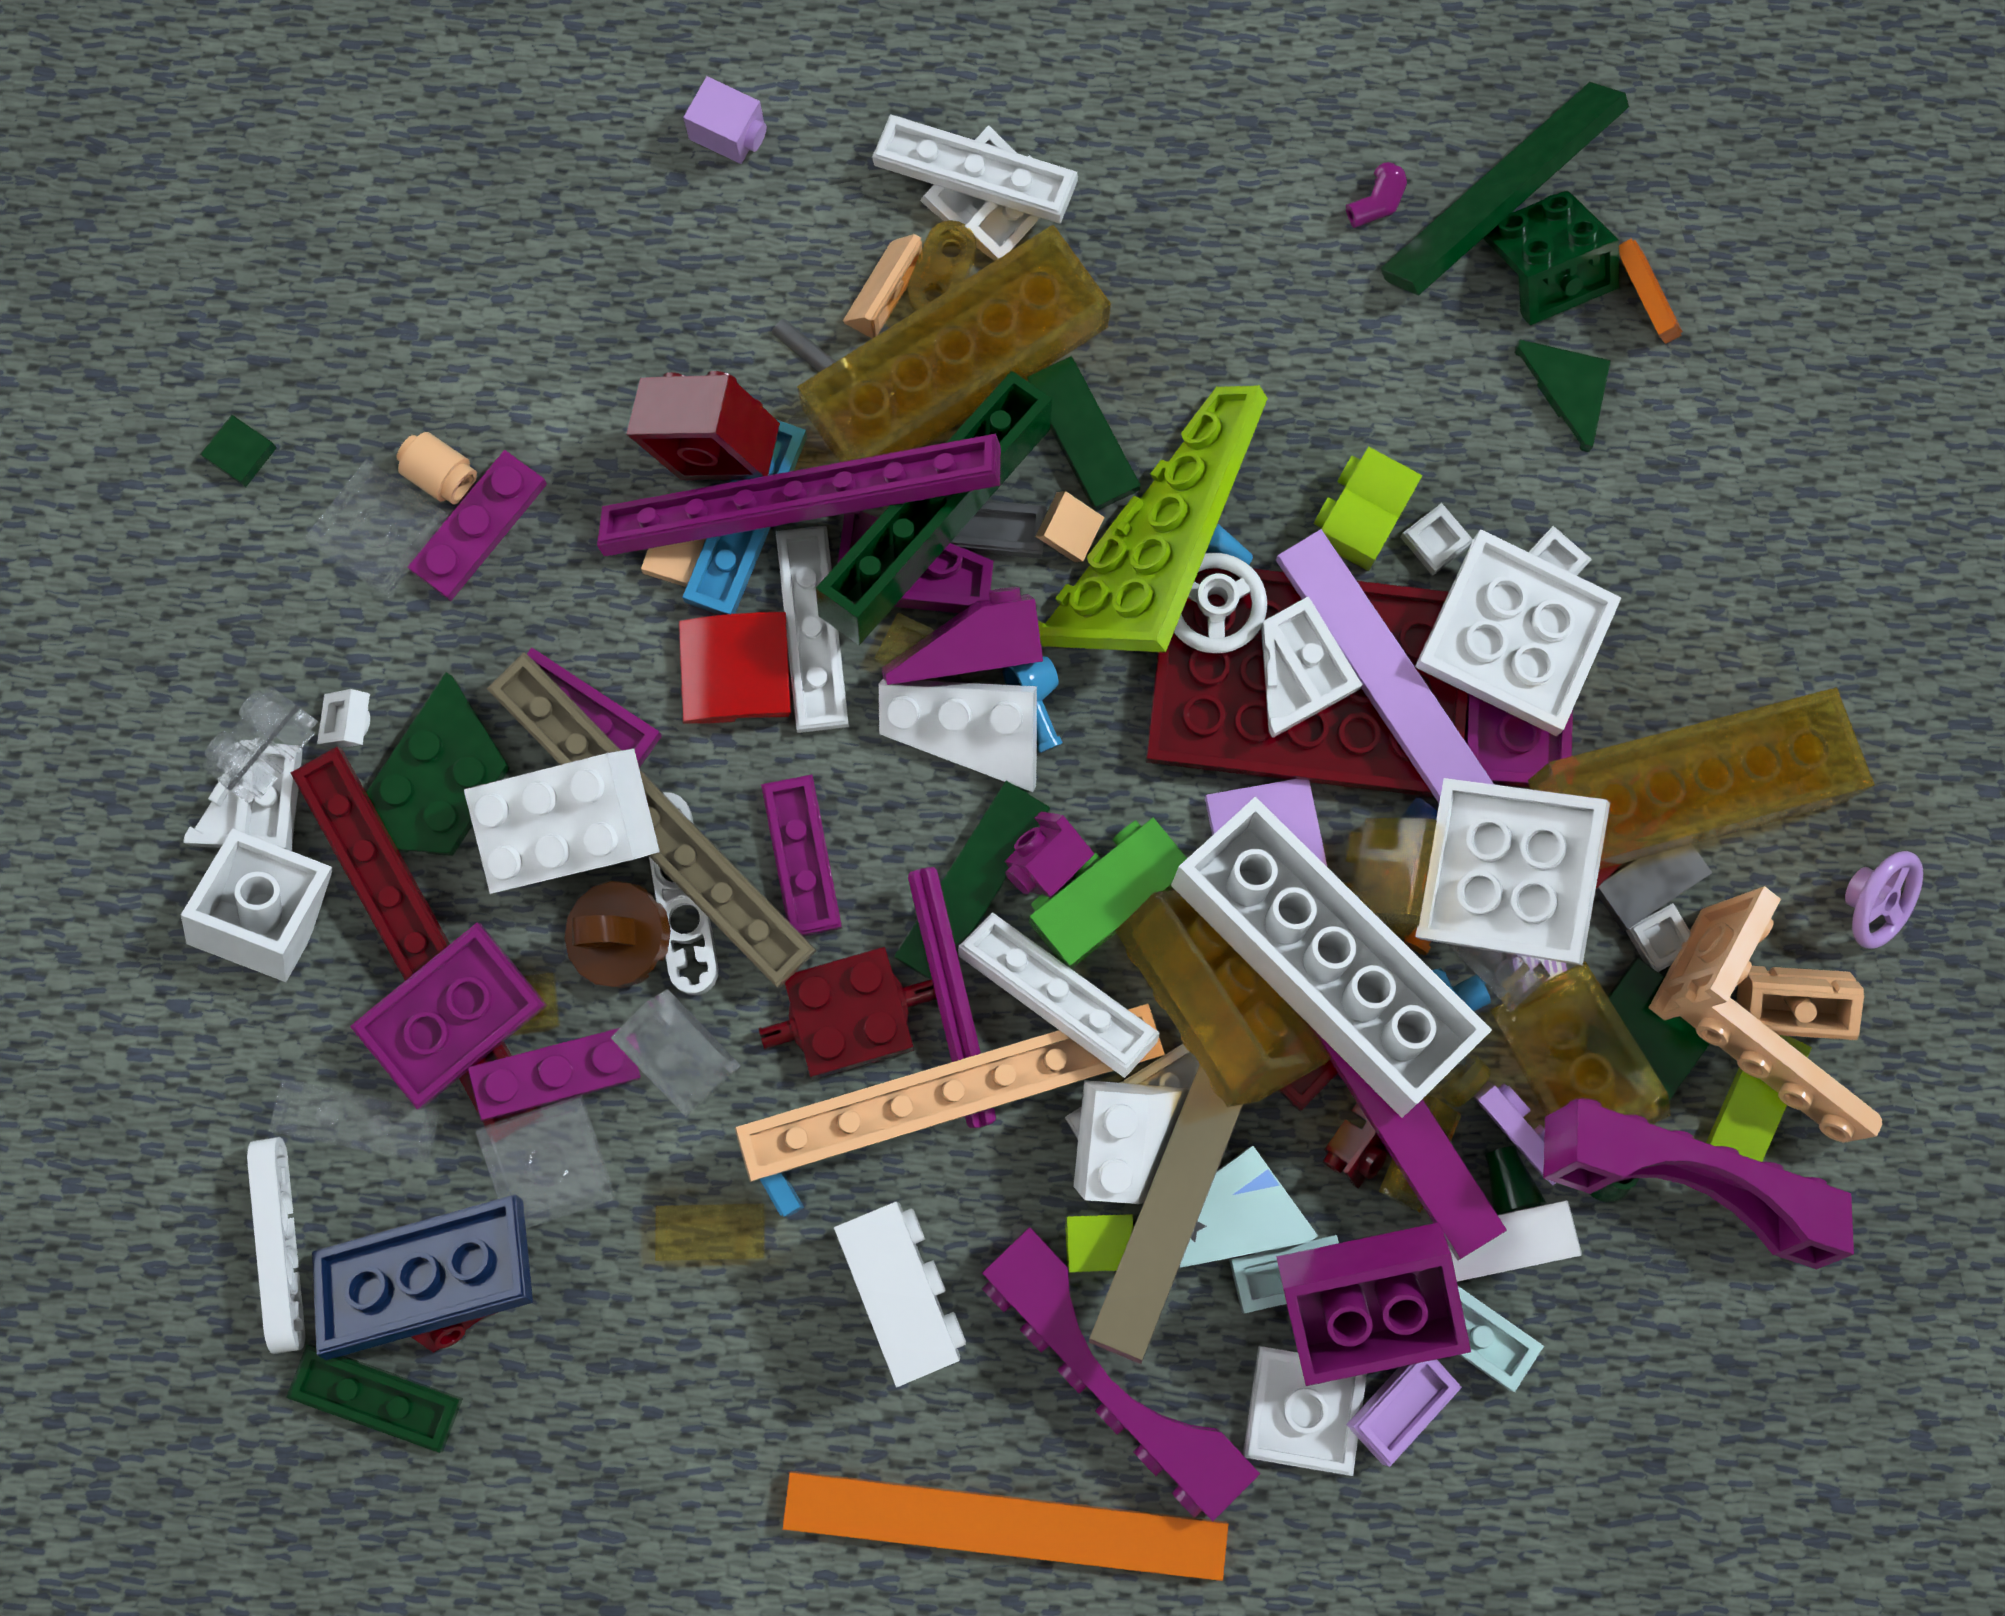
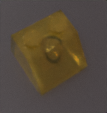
[1343,818,1437,941]

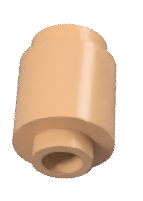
[397,432,477,504]

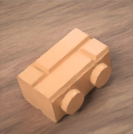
[1736,966,1864,1040]

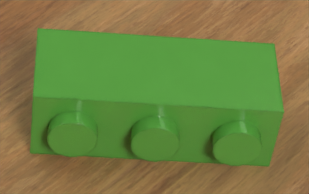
[1029,817,1187,969]

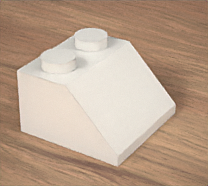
[181,828,332,982]
[1073,1080,1190,1204]

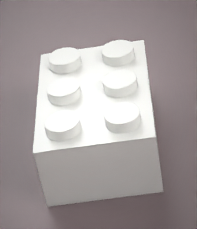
[464,749,660,894]
[834,1202,966,1388]

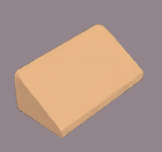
[843,234,923,339]

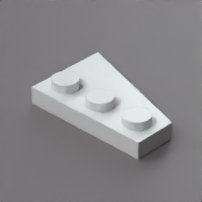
[879,679,1037,792]

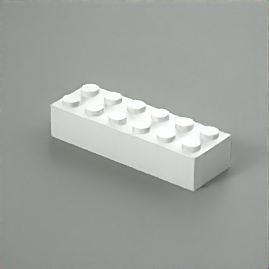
[1171,797,1492,1118]

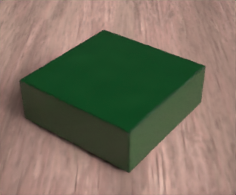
[200,414,277,487]

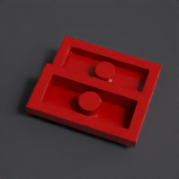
[679,612,791,724]

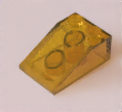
[1490,961,1671,1124]

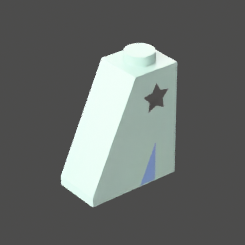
[1179,1146,1318,1268]

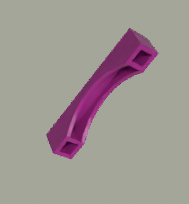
[1543,1098,1854,1269]
[981,1227,1260,1522]

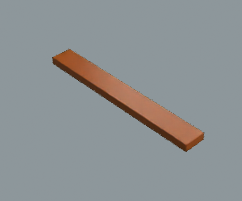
[782,1471,1228,1581]

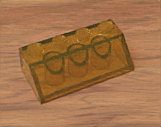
[1115,890,1331,1107]

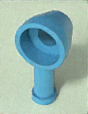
[1003,656,1063,753]

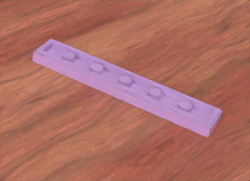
[1276,529,1494,803]

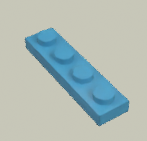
[682,419,807,615]

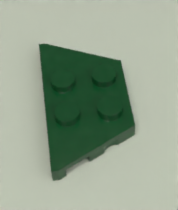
[366,672,510,856]

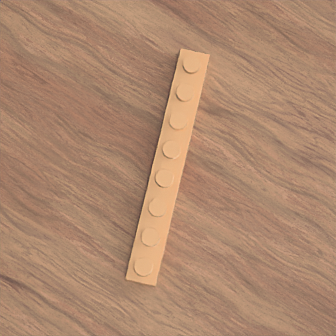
[735,1004,1165,1182]

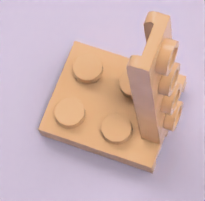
[1649,886,1882,1143]

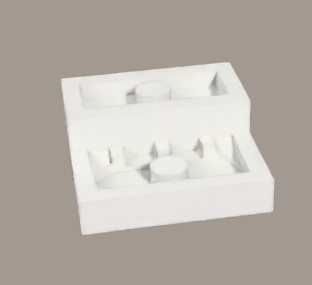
[920,125,1040,263]

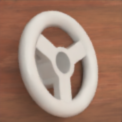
[1174,553,1267,654]

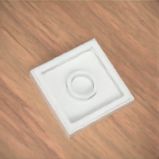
[1243,1346,1367,1476]

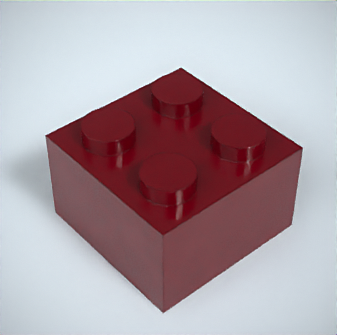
[626,371,780,480]

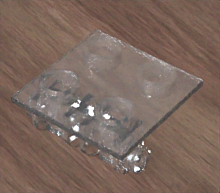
[201,684,318,804]

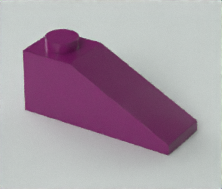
[882,587,1043,685]

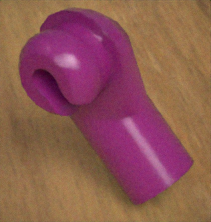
[1346,162,1407,228]

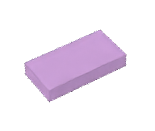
[1346,1359,1462,1467]

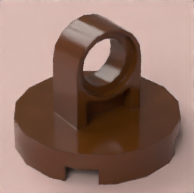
[564,881,671,988]

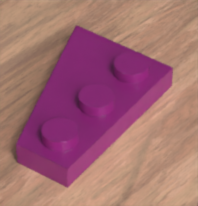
[838,510,994,613]

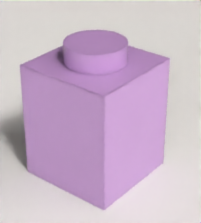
[683,76,767,164]

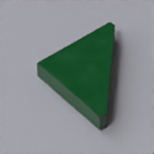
[1514,339,1611,452]

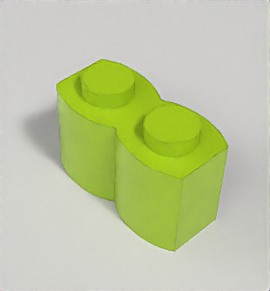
[1313,446,1423,571]

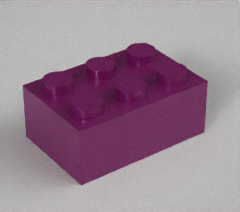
[1276,1222,1471,1386]

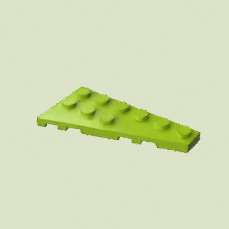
[1038,385,1268,652]

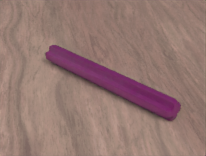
[908,867,996,1128]

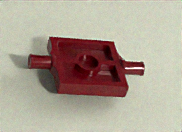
[759,947,937,1080]

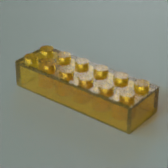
[797,224,1111,462]
[1528,687,1875,869]

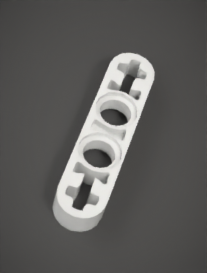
[649,792,718,995]
[247,1137,306,1354]

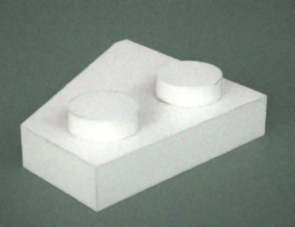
[1261,596,1362,738]
[184,742,303,851]

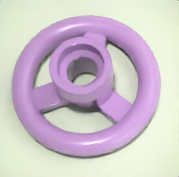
[1845,851,1923,949]

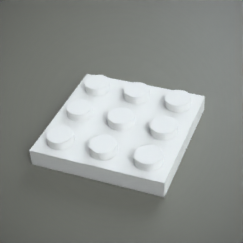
[1415,529,1621,736]
[1415,778,1610,966]

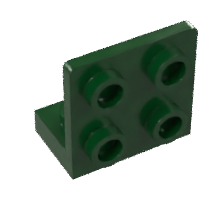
[1483,191,1620,326]

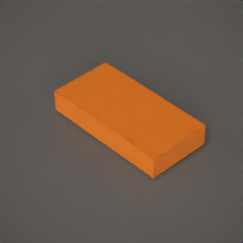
[1619,238,1683,344]

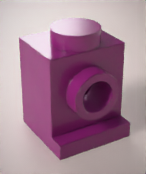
[1004,811,1094,897]

